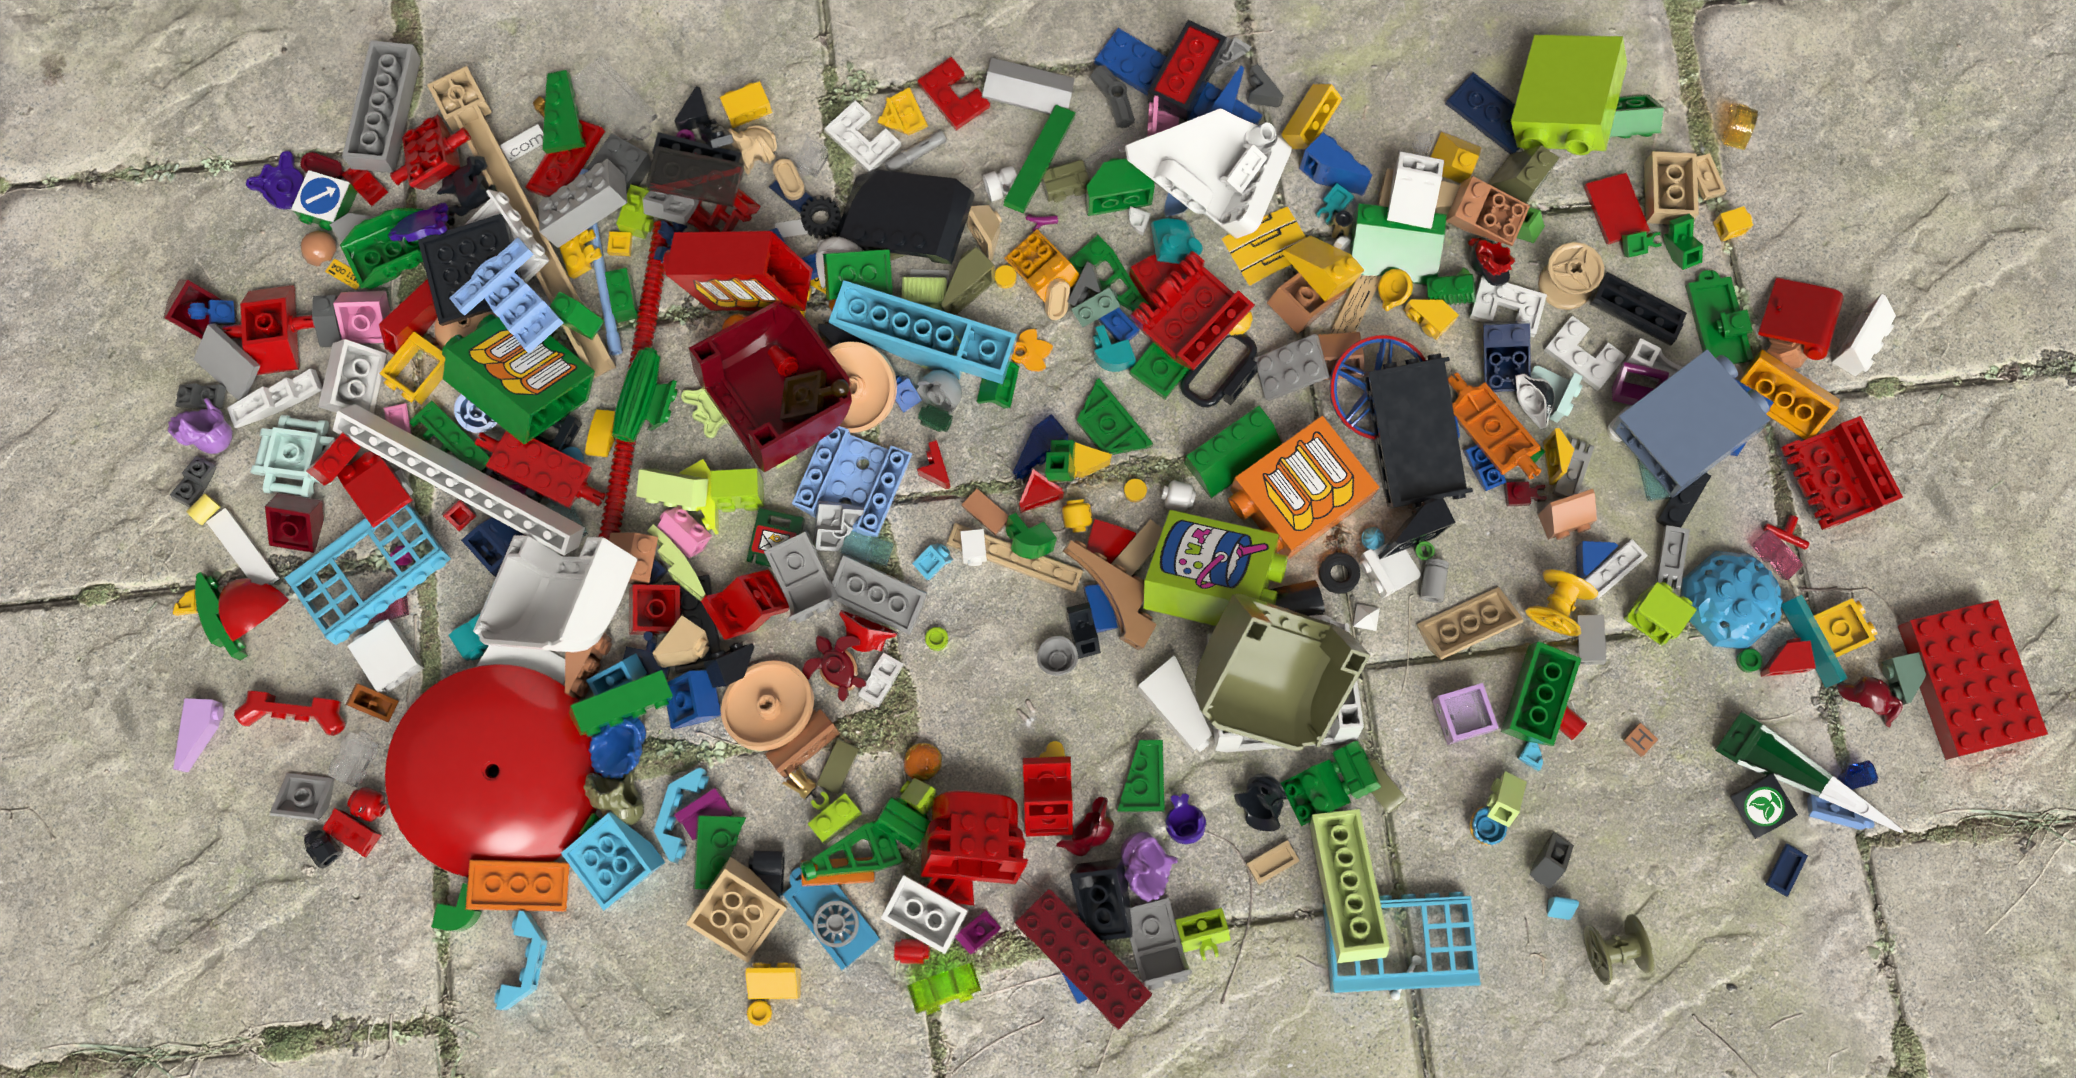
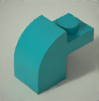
[1092,325,1136,372]

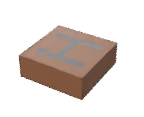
[1623,723,1658,757]

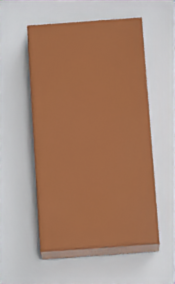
[962,489,1009,536]

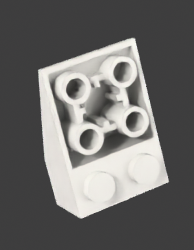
[1387,152,1444,229]

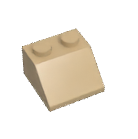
[653,616,709,668]

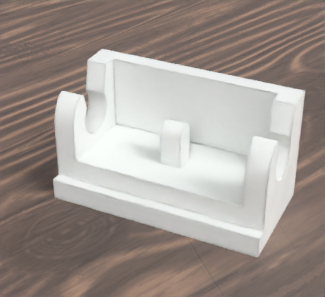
[1219,144,1267,194]

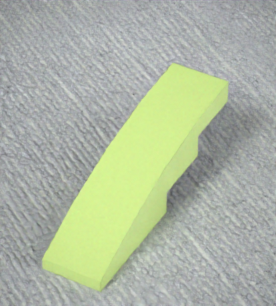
[647,524,706,601]

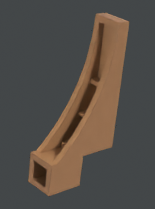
[1063,540,1157,650]

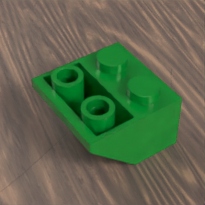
[1281,759,1351,826]

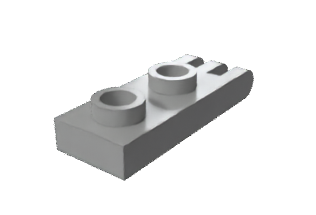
[1552,438,1594,498]
[1655,525,1690,590]

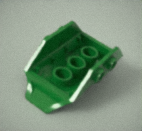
[340,208,435,289]

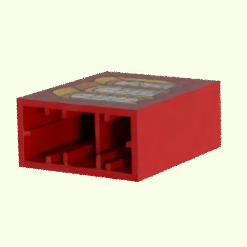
[663,231,813,311]

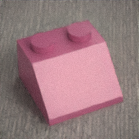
[333,291,390,344]

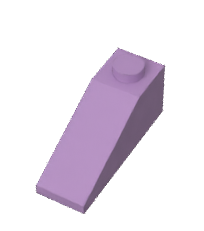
[173,698,224,772]

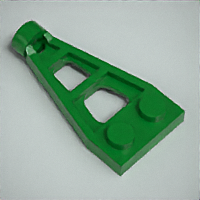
[1068,235,1149,312]
[800,821,903,881]

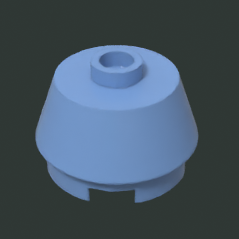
[454,394,497,433]

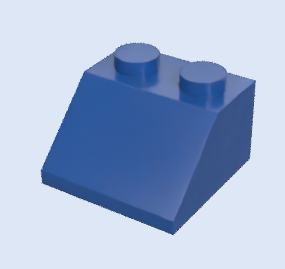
[667,670,721,729]

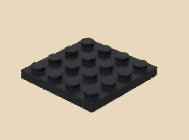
[418,214,522,326]

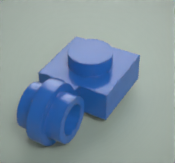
[188,300,235,325]

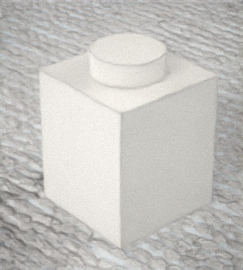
[961,529,987,566]

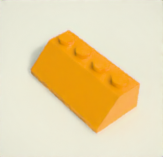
[1739,349,1840,440]

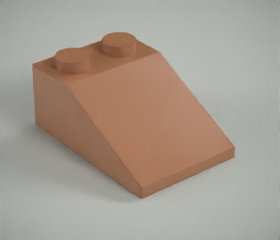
[1267,273,1347,334]

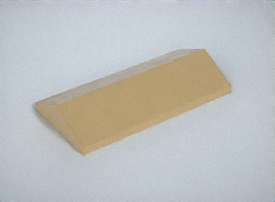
[1417,587,1523,660]

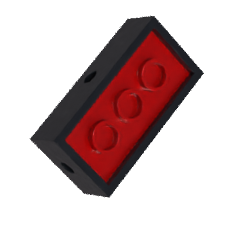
[1148,20,1227,121]

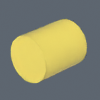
[186,493,221,525]

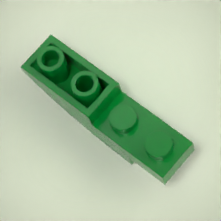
[195,572,248,661]

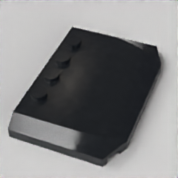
[835,170,975,265]

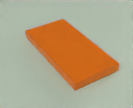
[466,860,569,912]

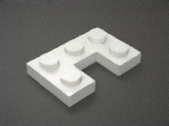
[824,100,901,173]
[1469,275,1547,337]
[1544,316,1626,391]

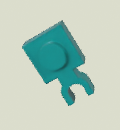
[1316,183,1354,225]

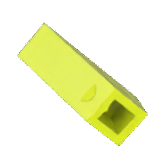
[679,459,719,535]

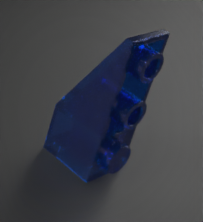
[1013,414,1068,481]

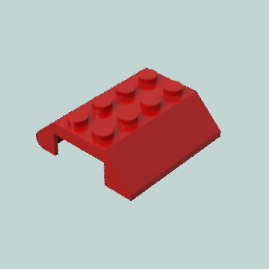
[1130,251,1255,371]
[1780,416,1903,530]

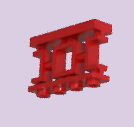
[682,153,761,232]

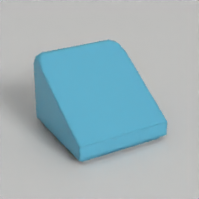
[1547,897,1579,920]

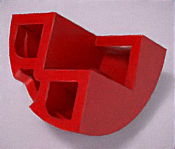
[219,578,289,641]

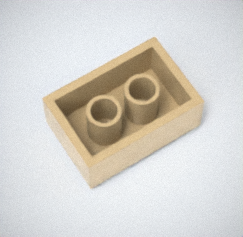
[1644,151,1699,224]

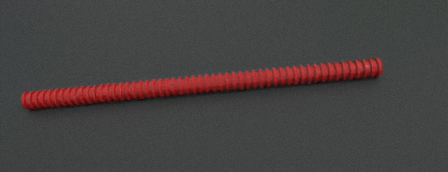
[598,220,673,541]

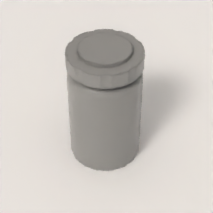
[1420,559,1449,603]

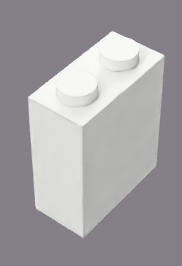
[348,619,424,695]

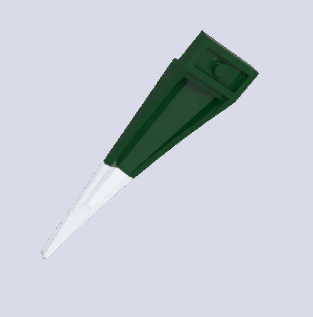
[1715,710,1903,833]

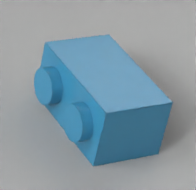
[587,653,647,696]

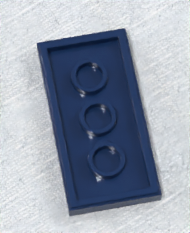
[1445,72,1520,154]

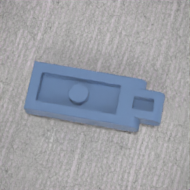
[1807,794,1875,830]

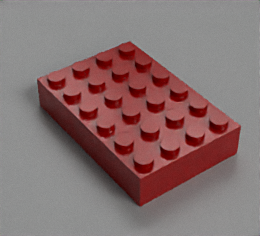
[1898,599,2048,760]

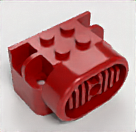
[921,790,1028,884]

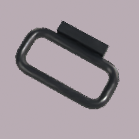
[1180,333,1258,408]

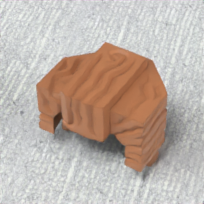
[1767,338,1808,369]

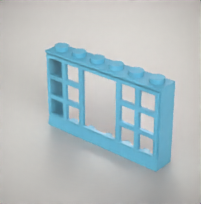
[285,503,451,645]
[1323,892,1481,993]

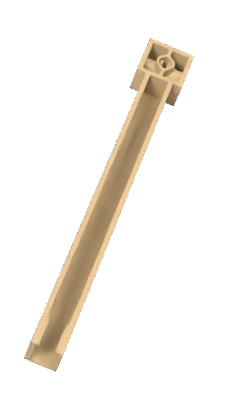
[427,66,616,379]

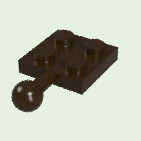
[780,370,850,423]

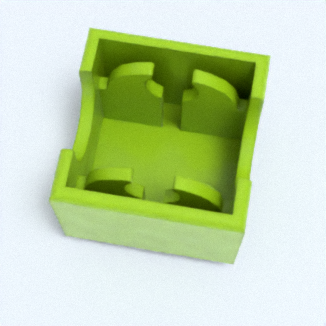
[1624,582,1697,646]

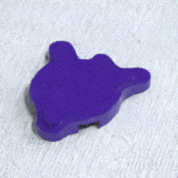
[246,151,305,209]
[388,203,449,242]

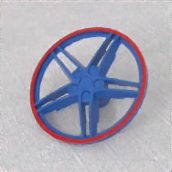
[1330,335,1426,440]

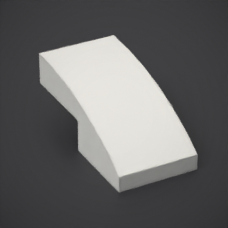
[859,652,903,708]

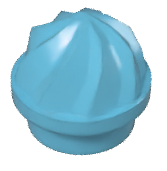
[1361,527,1384,550]

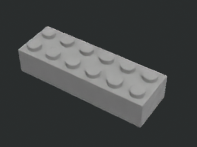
[342,40,421,173]

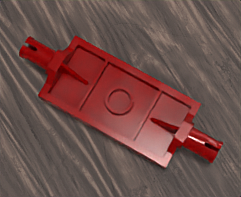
[475,431,606,509]

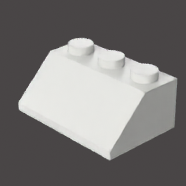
[1832,294,1896,376]
[318,339,387,414]
[881,875,968,954]

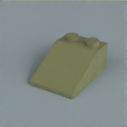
[941,247,995,315]

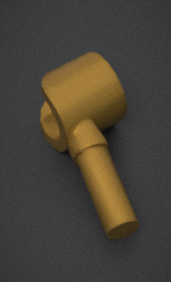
[533,96,545,118]

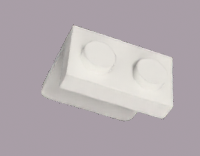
[1358,544,1421,599]

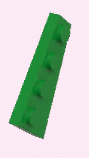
[542,70,586,154]

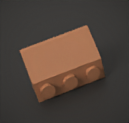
[765,709,840,779]

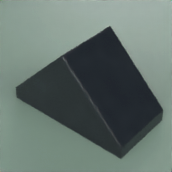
[674,86,710,131]

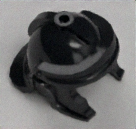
[1234,773,1287,832]

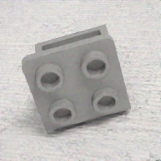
[764,531,839,623]
[1129,898,1192,990]

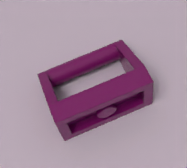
[1612,362,1669,405]

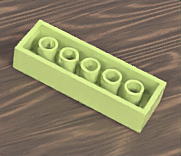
[1310,809,1390,963]

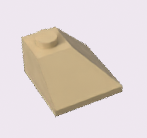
[966,205,1002,261]

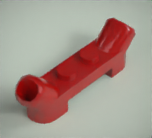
[234,691,346,736]

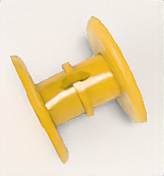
[1525,569,1598,636]

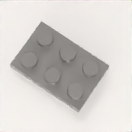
[1255,334,1330,401]

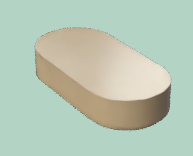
[773,159,805,200]
[1044,278,1070,320]

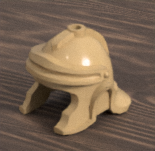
[728,125,777,175]

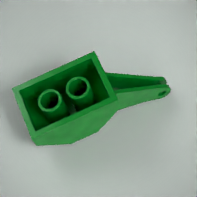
[1085,158,1155,216]

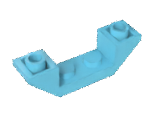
[654,768,709,864]
[495,911,548,1010]

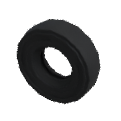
[1319,553,1361,594]

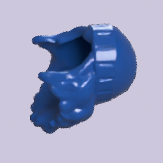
[589,716,646,778]

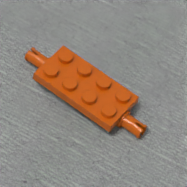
[1448,372,1541,479]

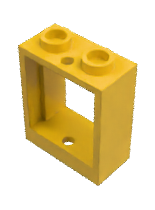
[379,332,445,405]

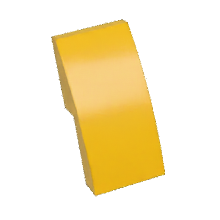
[585,409,615,457]

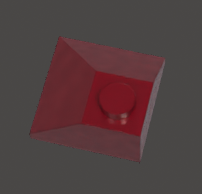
[163,280,224,340]

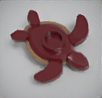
[802,635,867,701]

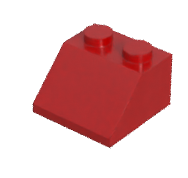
[629,584,680,635]

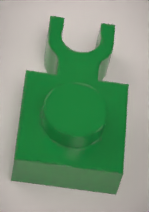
[1622,231,1662,258]

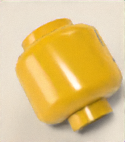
[1062,499,1093,533]

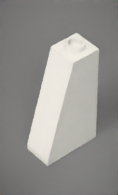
[1137,656,1212,753]

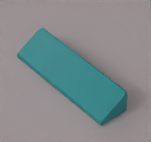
[1781,595,1848,688]

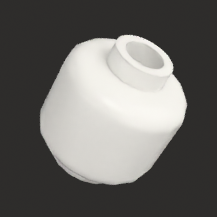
[1161,480,1196,513]

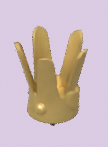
[1329,211,1353,238]
[782,765,817,800]

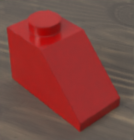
[1760,638,1816,677]

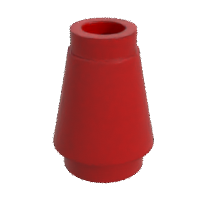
[768,345,798,377]

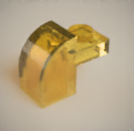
[1722,104,1758,150]

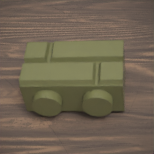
[1041,159,1090,202]

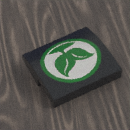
[1730,772,1798,839]

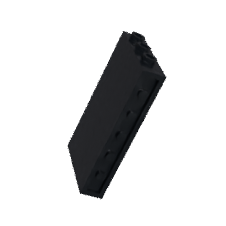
[1363,353,1473,508]

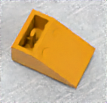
[1004,229,1080,303]

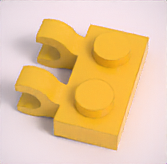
[559,229,602,279]

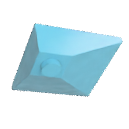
[561,812,666,911]

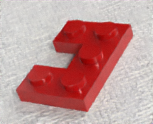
[917,56,990,131]

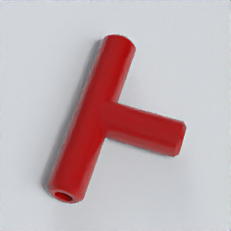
[1763,515,1810,550]

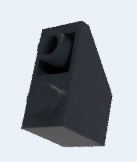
[703,641,754,688]

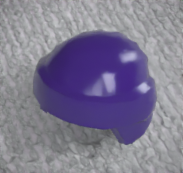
[1165,793,1207,845]

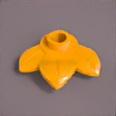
[1011,329,1053,372]

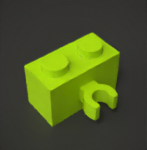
[616,184,654,239]
[808,792,862,845]
[1175,908,1231,961]

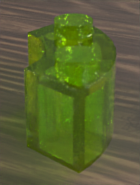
[907,962,982,1015]

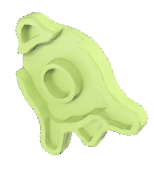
[681,388,727,438]

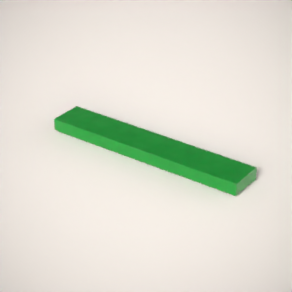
[1003,105,1076,214]

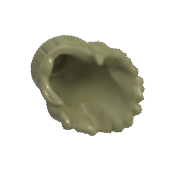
[584,771,644,826]

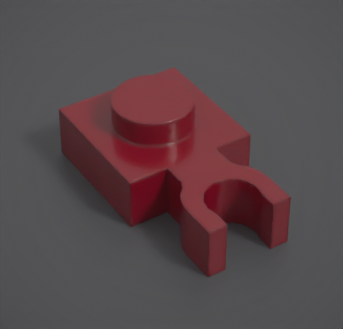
[1504,481,1547,507]

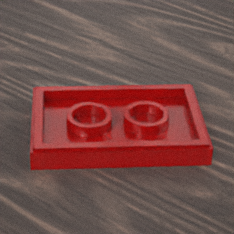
[1584,172,1650,245]

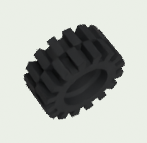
[800,195,841,239]

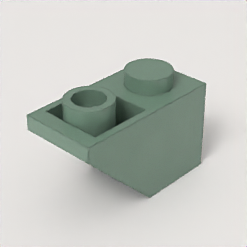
[1882,652,1926,705]

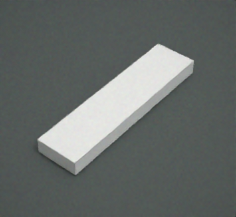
[207,508,280,585]

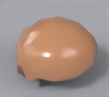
[300,230,337,266]

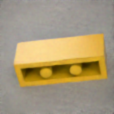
[1281,84,1342,149]

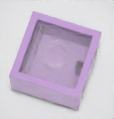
[1432,683,1499,745]

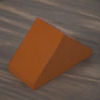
[345,683,399,723]

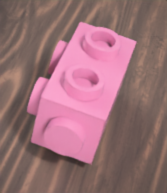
[657,505,712,558]

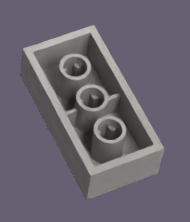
[539,158,627,248]

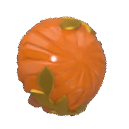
[904,743,942,781]

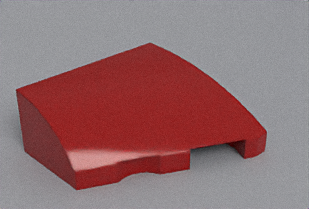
[1087,519,1136,564]

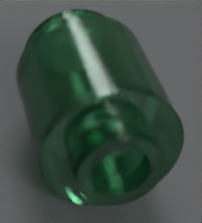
[918,404,953,433]

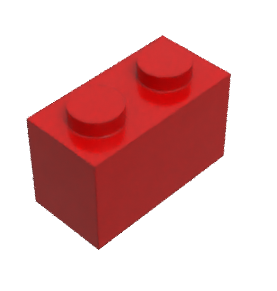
[306,433,361,486]

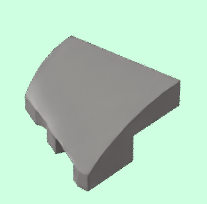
[643,187,703,225]

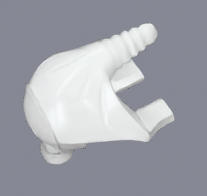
[816,237,864,288]

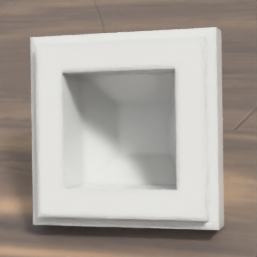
[1353,604,1380,631]

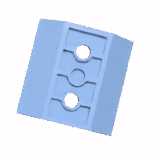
[792,426,912,537]

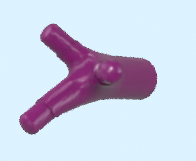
[1025,214,1058,232]

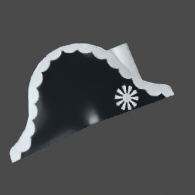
[1515,374,1555,429]

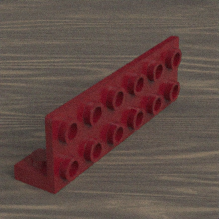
[1015,889,1152,1030]

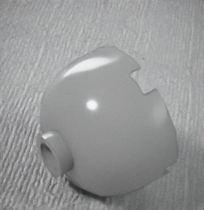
[917,370,962,415]

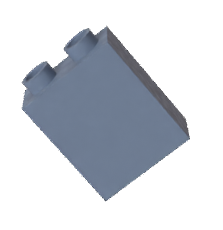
[1612,349,1771,498]

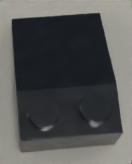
[1378,498,1456,559]
[1070,858,1133,941]

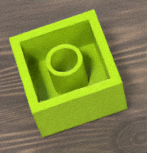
[711,468,764,512]

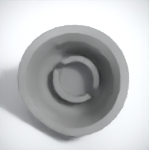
[1037,636,1078,676]

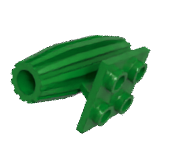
[612,347,678,443]

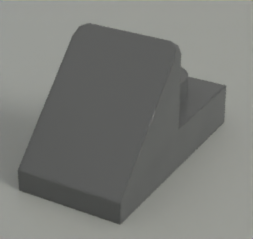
[1248,63,1284,108]
[1067,262,1103,306]

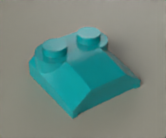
[1151,218,1203,264]

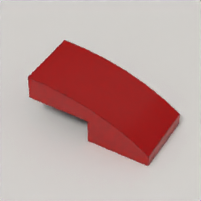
[341,168,389,206]

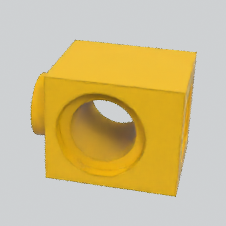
[1713,206,1753,242]

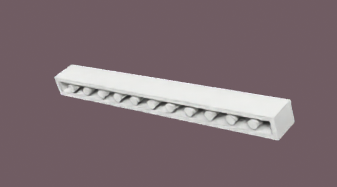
[333,404,585,556]

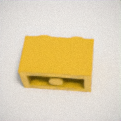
[720,81,772,129]

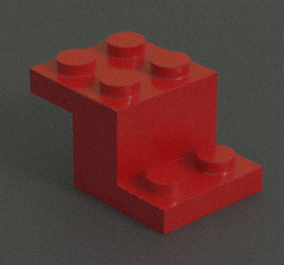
[701,569,789,640]
[1023,756,1073,837]

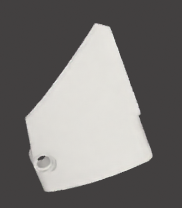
[1125,108,1292,239]

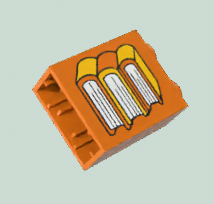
[1228,415,1380,559]

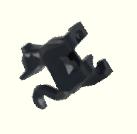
[437,156,497,225]

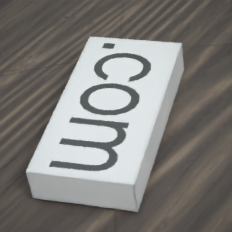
[500,124,543,162]

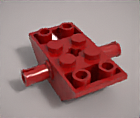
[390,114,471,190]
[222,285,315,375]

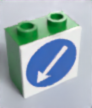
[291,170,358,231]

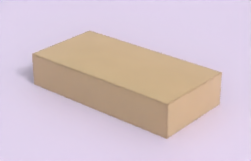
[1246,840,1300,885]

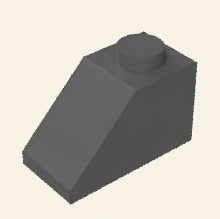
[312,295,342,348]
[1530,832,1574,889]

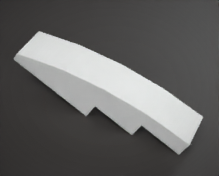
[227,369,322,428]

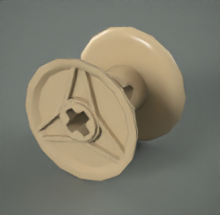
[1538,242,1604,310]

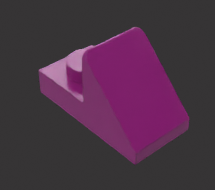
[955,910,1002,955]

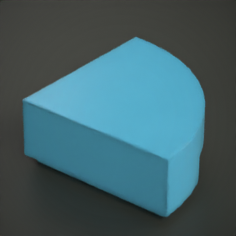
[1518,741,1543,771]

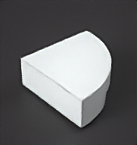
[1129,207,1151,235]
[1333,235,1351,250]

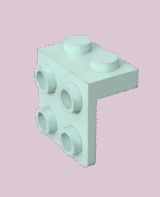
[1518,366,1583,423]

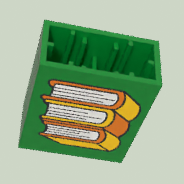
[442,314,595,445]

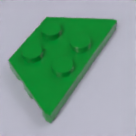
[1076,378,1153,455]

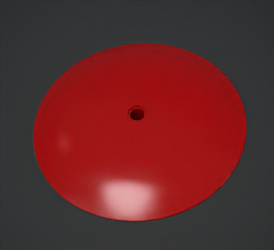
[385,664,602,878]

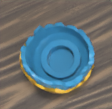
[1469,806,1507,846]

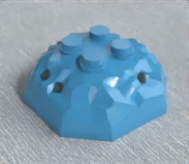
[1681,550,1783,650]

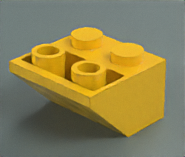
[746,963,801,999]

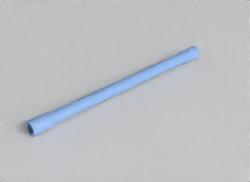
[578,169,623,355]

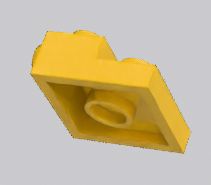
[1814,598,1877,657]

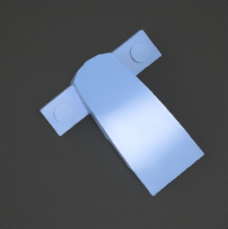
[450,237,564,353]

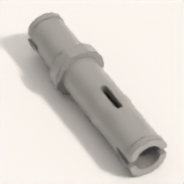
[885,130,946,172]

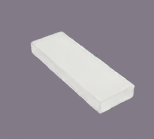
[1585,539,1648,600]

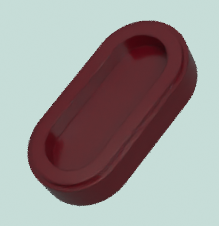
[300,152,345,180]

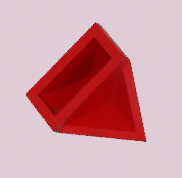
[1019,469,1064,513]
[927,877,974,906]

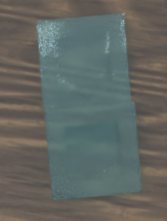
[840,531,894,566]

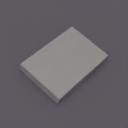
[194,323,260,401]

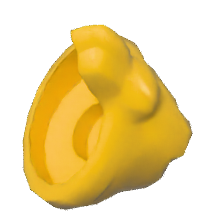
[1378,269,1413,311]

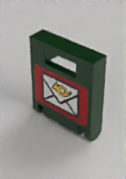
[746,508,805,568]

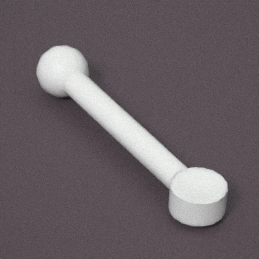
[1391,955,1421,1000]

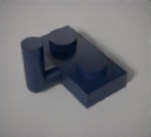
[623,631,671,680]

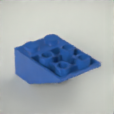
[1299,132,1372,196]

